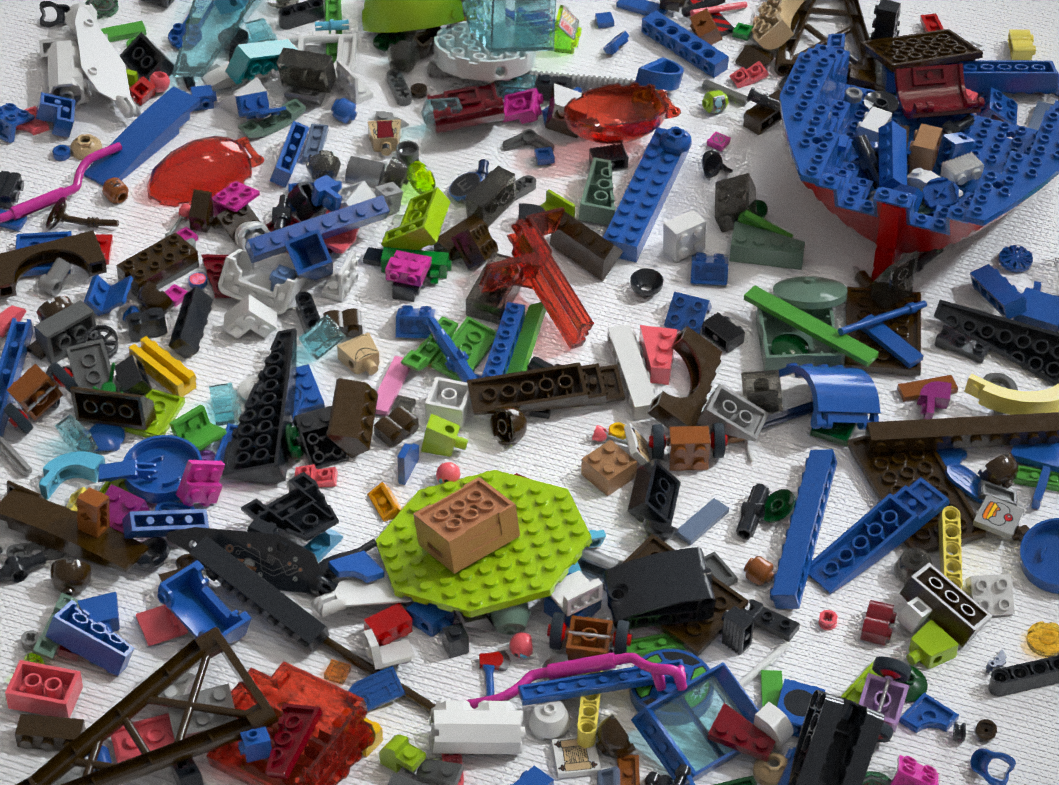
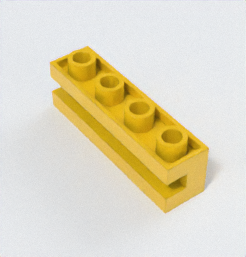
[128,336,197,397]

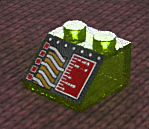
[554,5,582,54]

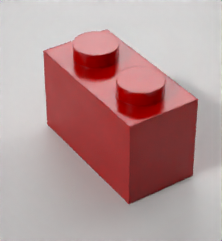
[364,603,413,646]

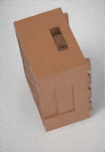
[413,477,520,574]

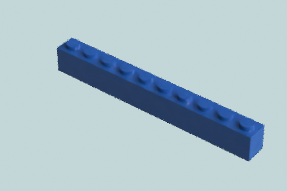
[770,449,837,609]

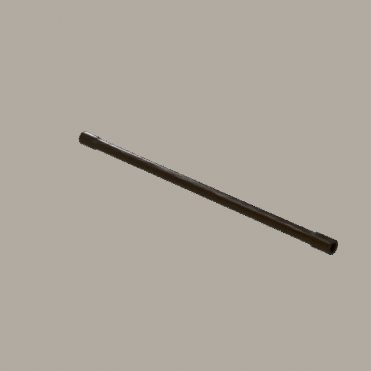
[321,637,436,714]

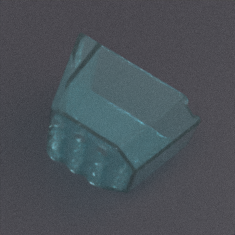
[462,0,556,52]

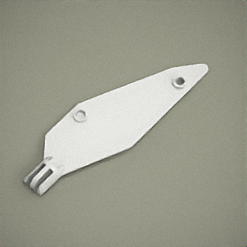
[75,7,141,118]
[311,569,413,617]

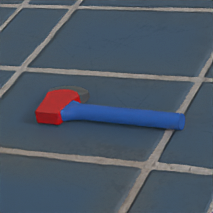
[479,651,511,696]

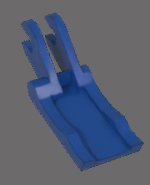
[98,460,158,483]

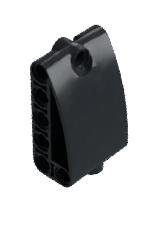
[602,547,716,629]
[789,690,885,785]

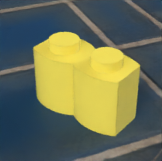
[1007,29,1036,60]

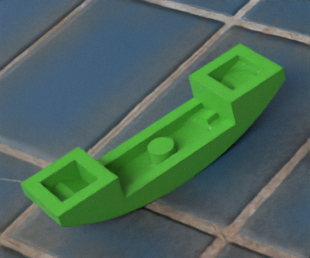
[401,316,458,371]

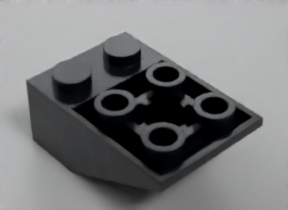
[292,406,349,469]

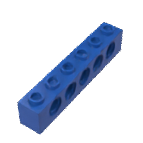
[641,10,729,78]
[481,302,525,378]

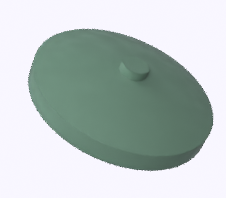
[773,276,847,309]

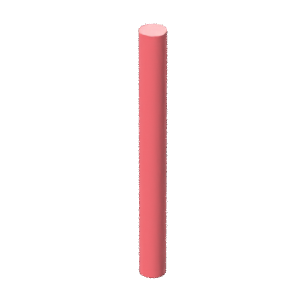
[690,1,748,16]

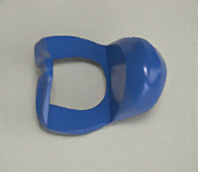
[970,748,1016,785]

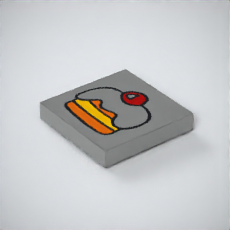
[973,495,1024,540]

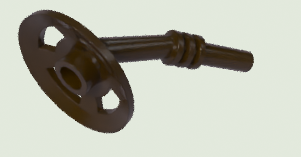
[46,197,119,230]

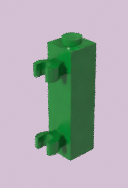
[381,247,452,284]

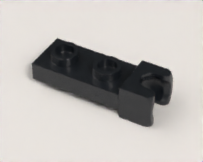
[934,325,990,364]
[741,599,800,642]

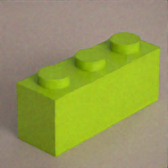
[381,215,441,250]

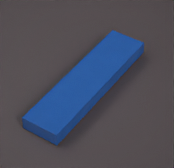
[858,314,924,368]

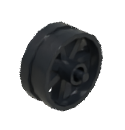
[84,325,118,359]

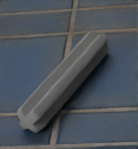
[702,79,748,106]
[0,436,32,477]

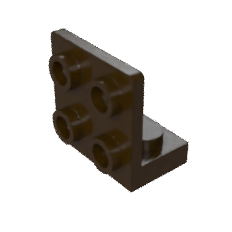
[210,204,261,245]
[451,219,499,269]

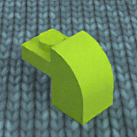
[379,734,426,773]

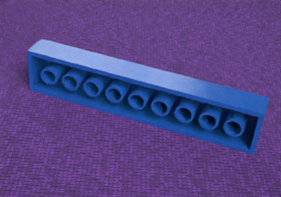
[881,60,1059,94]
[603,127,689,263]

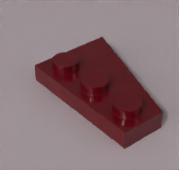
[201,254,232,298]
[707,703,776,762]

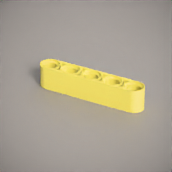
[938,506,963,589]
[577,671,603,748]

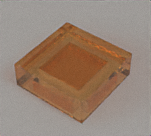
[323,659,351,685]

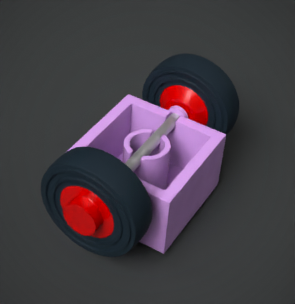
[859,656,911,743]

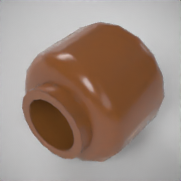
[102,177,129,204]
[744,556,775,586]

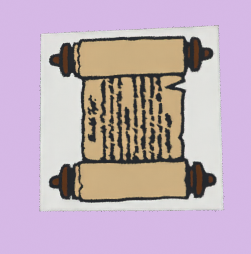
[624,423,654,466]
[552,737,601,779]

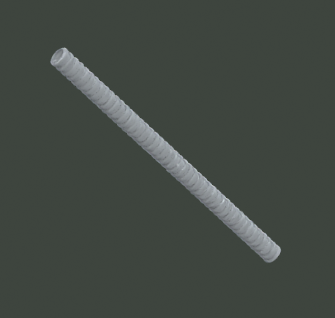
[427,61,665,96]

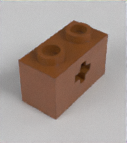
[689,8,723,45]
[76,487,110,538]

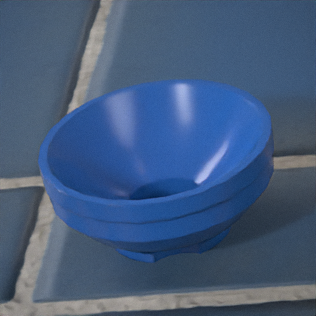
[660,126,692,154]

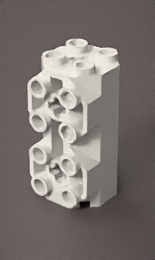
[47,40,89,110]
[429,700,525,754]

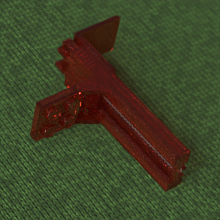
[478,207,594,349]

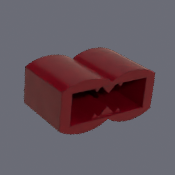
[860,600,897,646]

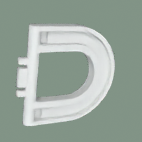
[285,30,357,89]

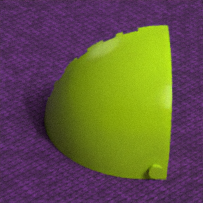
[362,0,465,33]

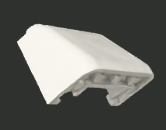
[218,249,306,314]

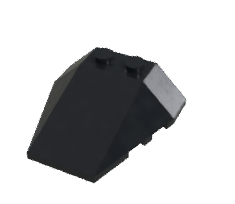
[241,472,339,541]

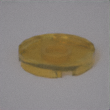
[1026,621,1059,658]

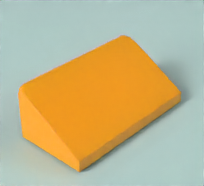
[367,482,402,522]

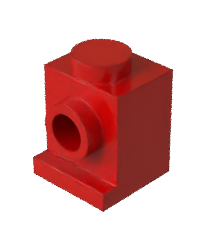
[129,76,156,106]

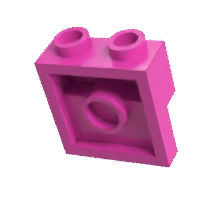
[502,88,544,124]
[385,250,432,287]
[176,460,225,507]

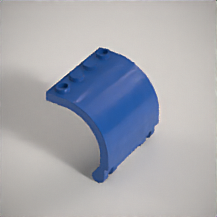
[779,363,881,430]

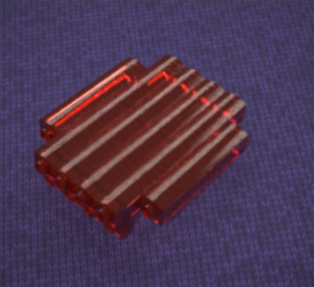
[206,661,376,785]

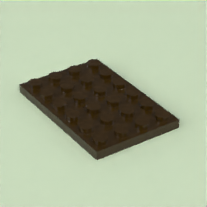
[860,29,983,72]
[844,286,921,376]
[602,534,749,657]

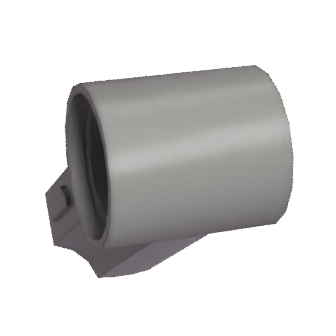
[38,258,72,296]

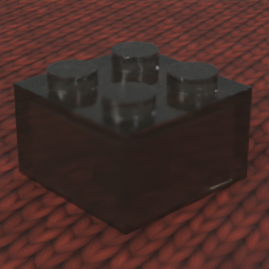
[741,370,783,413]

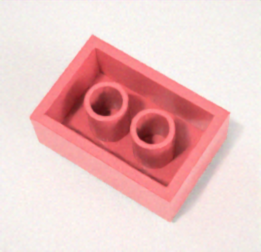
[5,660,83,718]

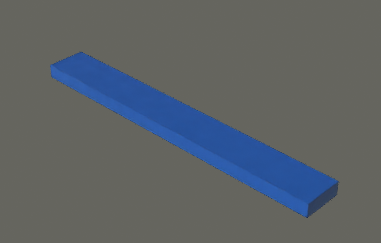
[518,659,688,706]

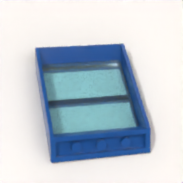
[631,662,759,784]

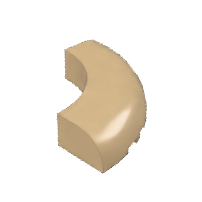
[752,0,805,50]

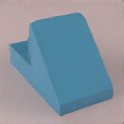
[304,528,343,562]

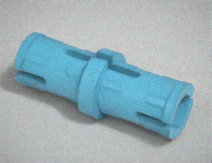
[315,19,349,31]

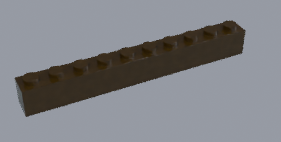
[865,412,1059,453]

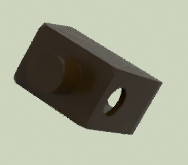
[846,66,885,91]

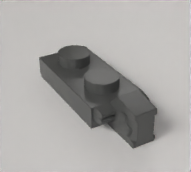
[402,758,464,785]

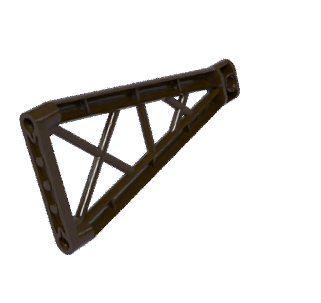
[775,0,877,77]
[16,626,278,785]

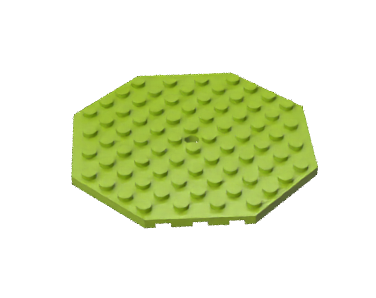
[376,470,592,618]

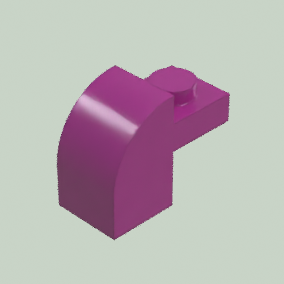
[916,381,951,419]

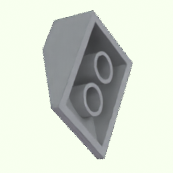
[697,383,769,442]

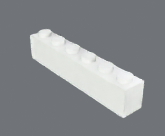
[607,324,655,420]

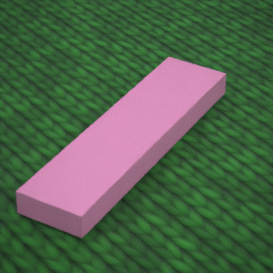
[375,356,411,416]

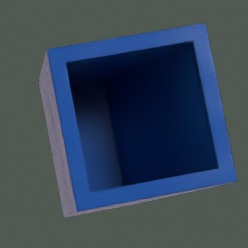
[284,229,333,280]

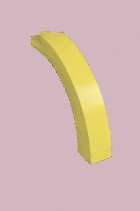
[964,374,1059,415]

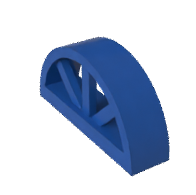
[635,57,684,91]

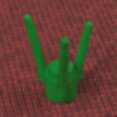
[92,362,124,393]

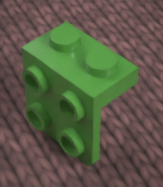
[169,405,227,451]

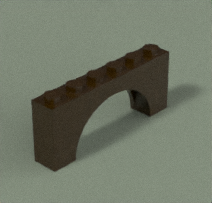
[0,230,107,300]
[647,326,722,429]

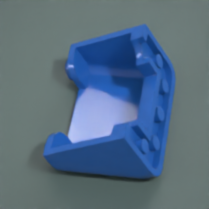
[157,560,252,644]

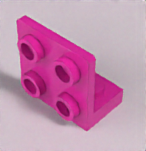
[212,181,260,217]
[890,755,939,785]

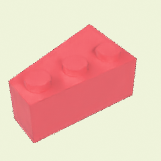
[639,325,677,385]

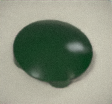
[373,32,406,52]
[771,334,809,355]
[285,424,304,463]

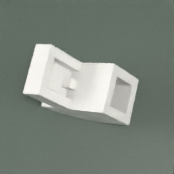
[897,597,932,634]
[754,702,793,752]

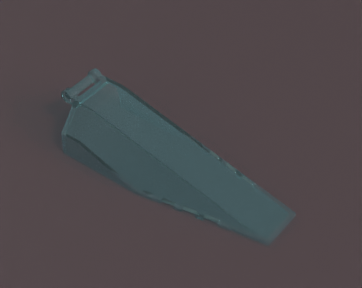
[172,0,263,77]

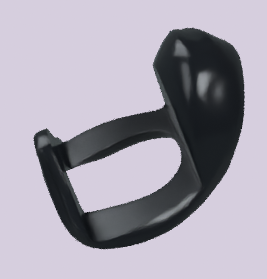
[39,1,70,28]
[702,149,733,178]

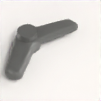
[502,129,555,151]

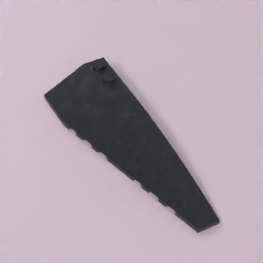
[934,299,1059,386]
[222,328,297,484]

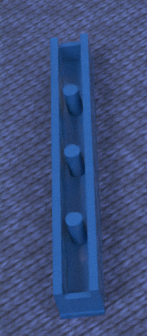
[0,318,33,437]

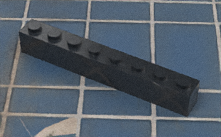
[189,536,330,653]

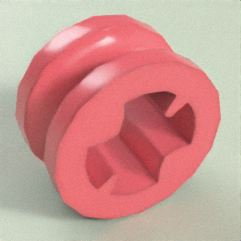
[818,610,838,631]

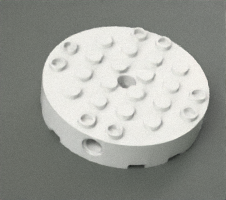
[434,20,536,83]

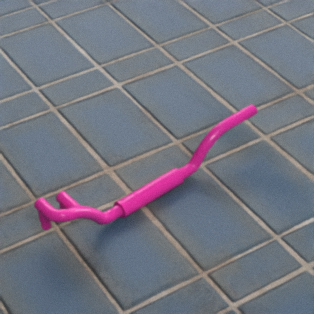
[0,142,122,223]
[466,652,687,709]

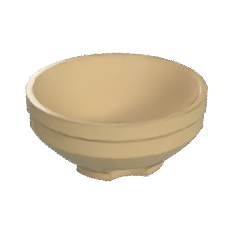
[70,134,102,160]
[753,752,788,785]

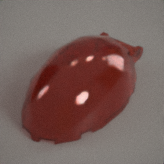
[564,82,681,145]
[147,136,264,207]

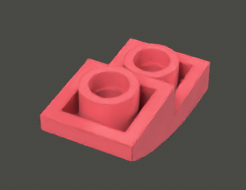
[729,61,769,88]
[0,305,27,338]
[295,464,338,488]

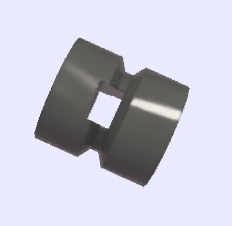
[396,141,419,174]

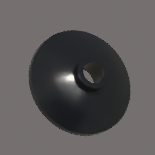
[864,91,899,113]

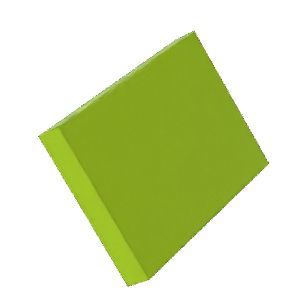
[125,389,186,438]

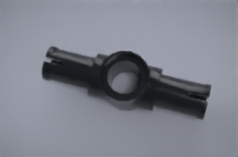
[939,114,975,147]
[272,194,292,231]
[0,551,47,583]

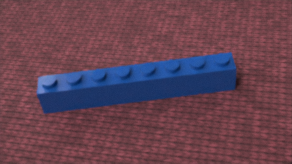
[245,195,390,263]

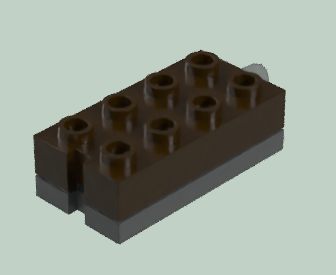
[116,232,199,297]

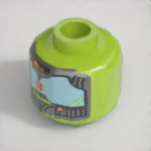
[702,90,728,114]

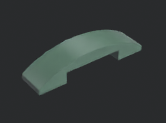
[238,98,306,138]
[32,593,78,661]

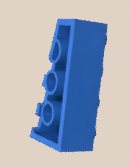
[46,600,135,676]

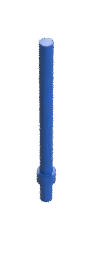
[838,300,927,335]

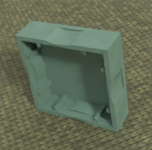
[756,307,842,374]

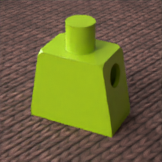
[421,414,469,457]
[906,620,959,669]

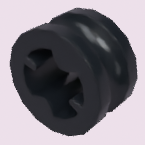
[953,722,966,742]

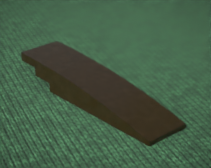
[467,362,625,415]
[0,489,149,573]

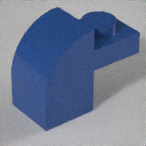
[311,175,342,212]

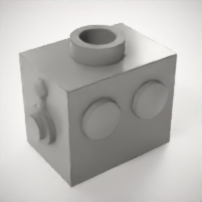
[374,182,403,215]

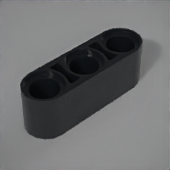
[278,0,324,30]
[295,291,322,341]

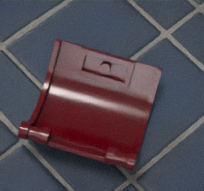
[894,63,985,119]
[427,82,505,134]

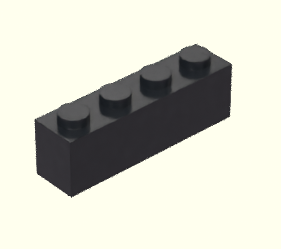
[168,286,213,359]

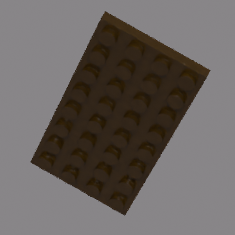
[847,435,987,558]

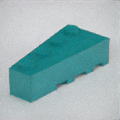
[225,39,299,85]

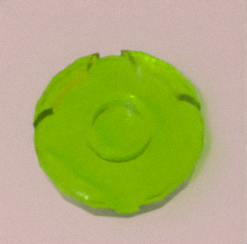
[407,161,436,194]

